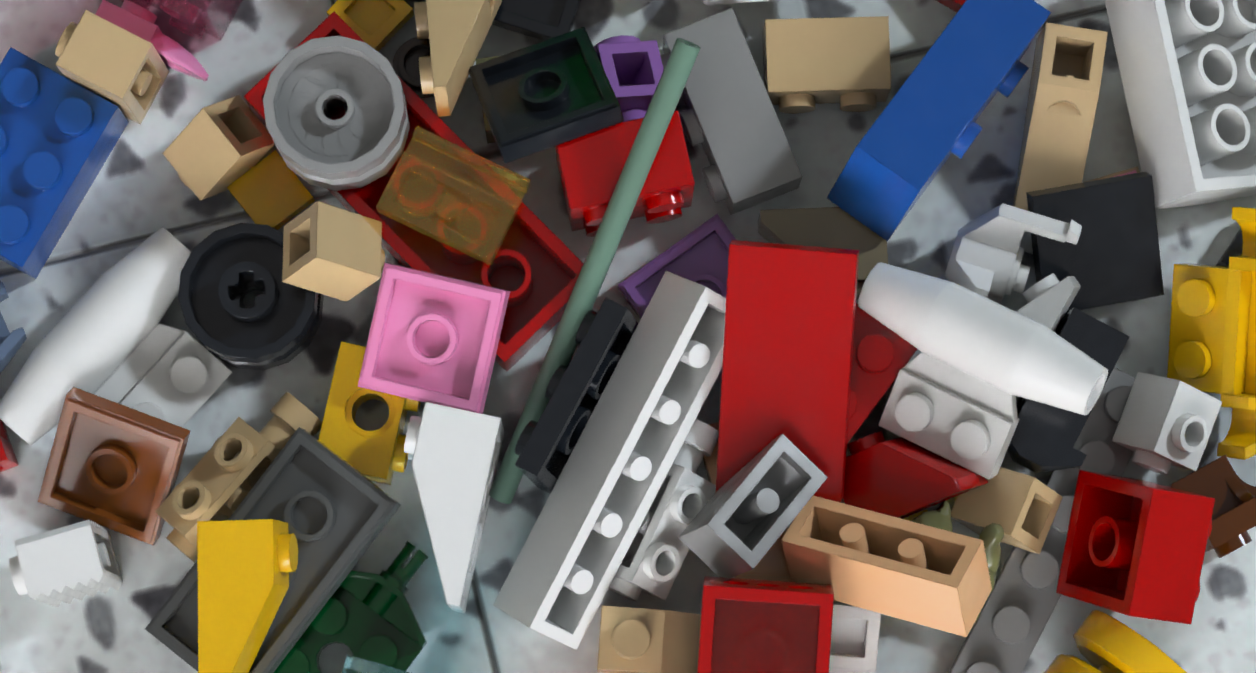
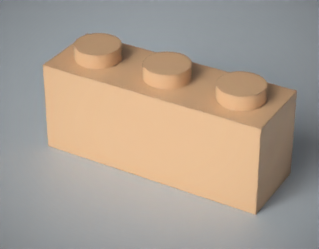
[781,496,992,637]

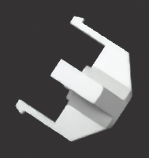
[945,203,1082,304]

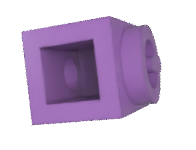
[594,35,664,122]

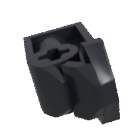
[1007,307,1130,473]

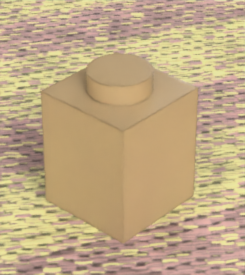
[162,95,275,201]
[282,201,385,302]
[951,467,1063,555]

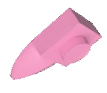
[95,0,209,81]

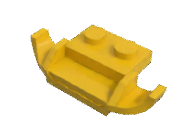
[1167,207,1256,460]

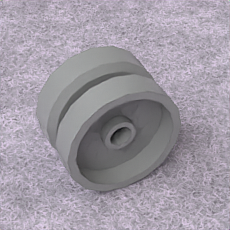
[263,35,410,191]

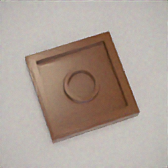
[37,387,190,545]

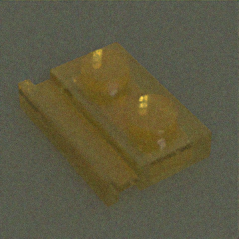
[376,126,531,266]

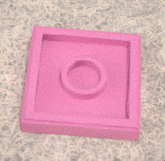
[357,263,510,414]

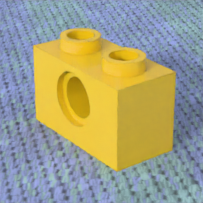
[318,341,421,485]

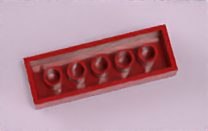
[244,11,584,372]

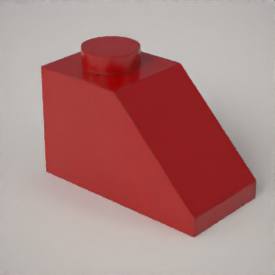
[843,431,988,519]

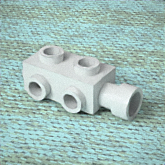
[608,419,719,601]

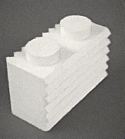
[9,519,123,607]

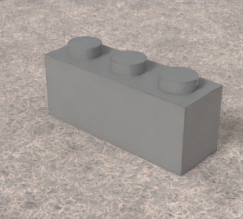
[660,8,802,215]

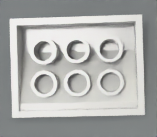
[1105,0,1256,209]

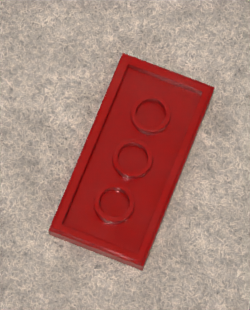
[716,240,859,502]

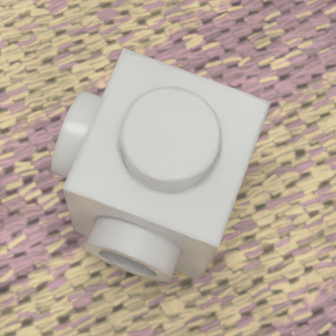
[1112,371,1222,475]

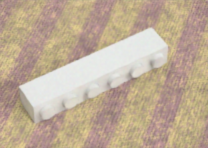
[493,271,726,650]

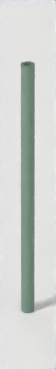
[489,38,701,504]

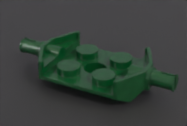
[274,541,428,673]

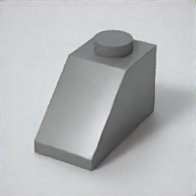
[678,434,828,578]

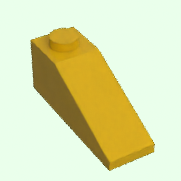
[197,519,298,673]

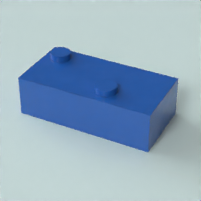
[827,0,1051,241]

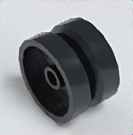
[178,223,324,371]

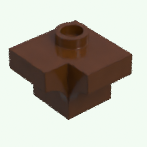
[1168,455,1256,558]

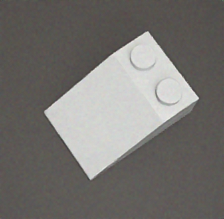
[404,402,505,613]

